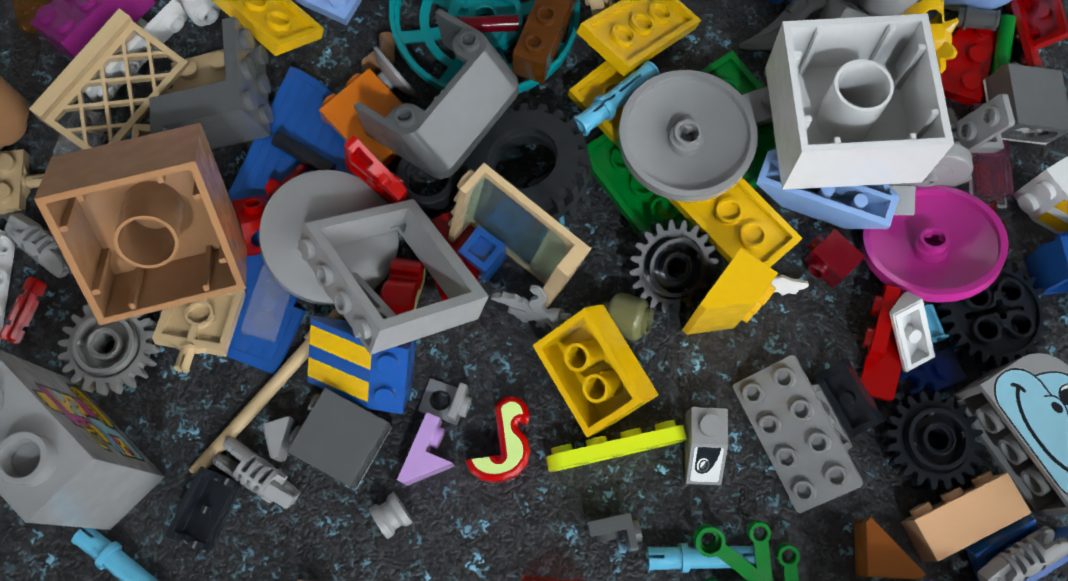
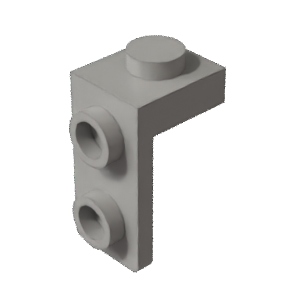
[956,94,1015,153]

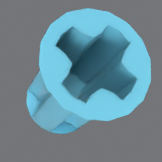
[924,304,950,344]

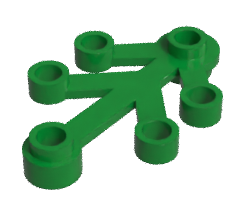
[693,520,800,581]

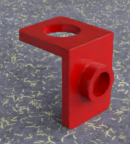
[232,195,268,256]

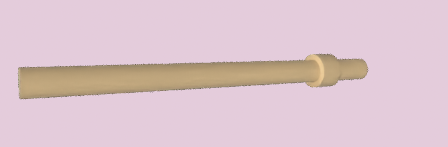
[188,309,344,476]

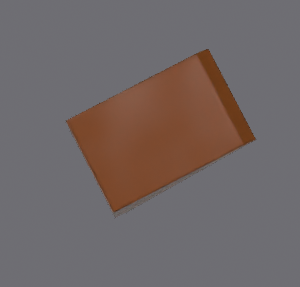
[854,517,926,580]

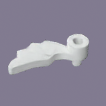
[771,275,809,296]

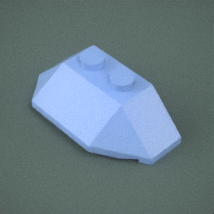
[756,149,900,229]

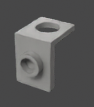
[418,379,472,425]

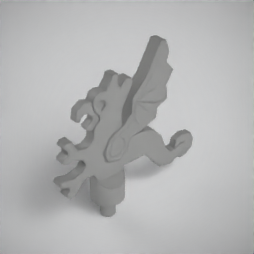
[491,285,572,330]

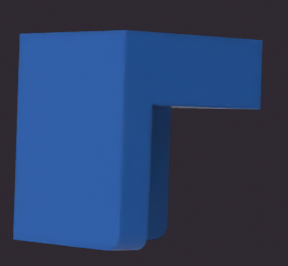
[458,226,507,282]

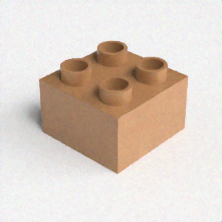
[34,123,247,325]

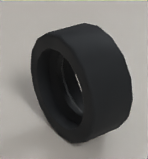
[396,158,460,213]

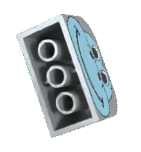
[951,353,1068,517]

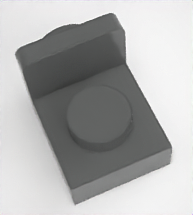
[585,513,643,552]

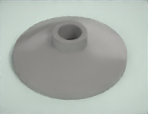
[373,45,420,99]

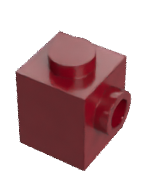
[803,229,866,289]

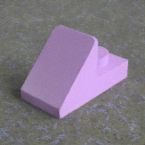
[397,412,454,486]

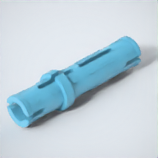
[573,61,660,136]
[71,528,159,581]
[646,543,755,573]

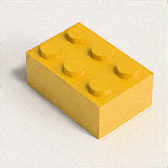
[532,304,659,437]

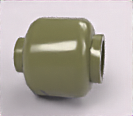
[603,293,654,341]

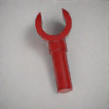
[265,163,307,198]

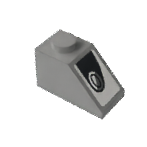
[684,407,728,486]

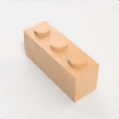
[901,471,1031,562]

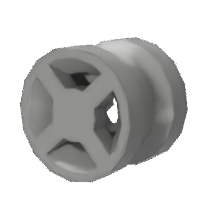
[369,492,413,539]

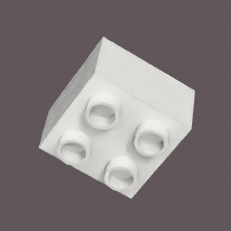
[765,14,954,190]

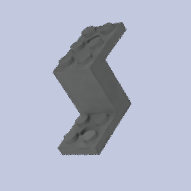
[149,17,273,149]

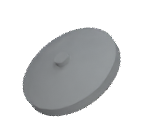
[618,70,758,202]
[259,170,399,306]

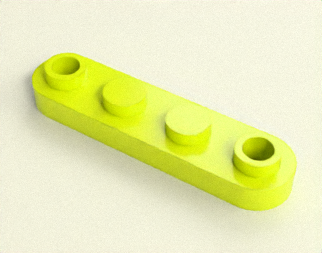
[546,420,687,472]

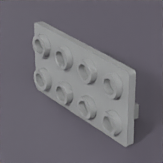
[733,355,863,513]

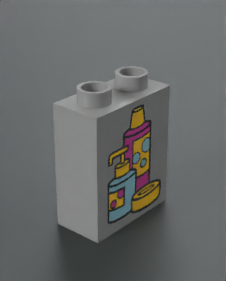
[0,350,165,530]

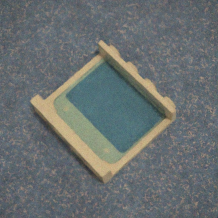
[448,163,591,308]

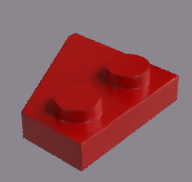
[344,135,407,204]

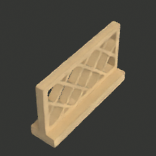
[29,8,189,150]

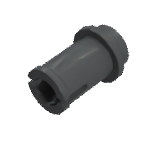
[956,5,1001,31]

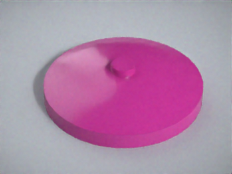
[861,185,1009,302]

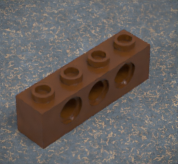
[513,0,578,84]

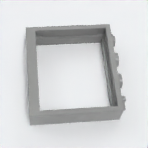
[298,199,489,355]

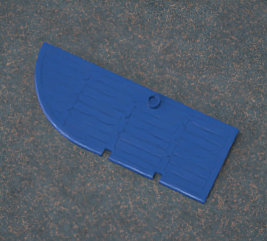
[226,66,355,375]

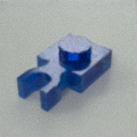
[899,347,967,397]

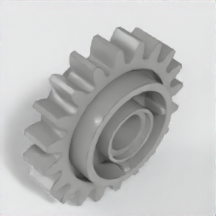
[57,305,161,396]

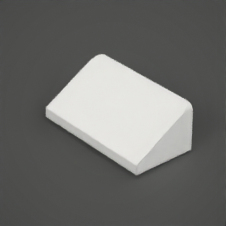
[889,292,935,372]

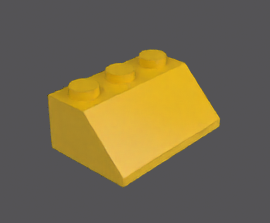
[682,248,778,335]

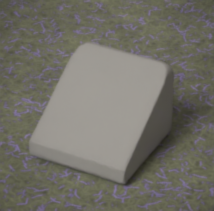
[819,0,869,19]
[262,416,297,462]

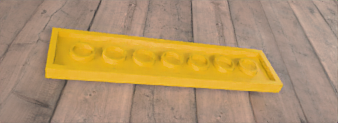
[568,61,802,267]

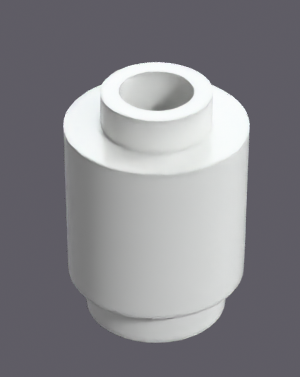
[176,0,221,26]

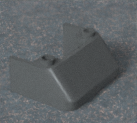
[354,8,519,179]

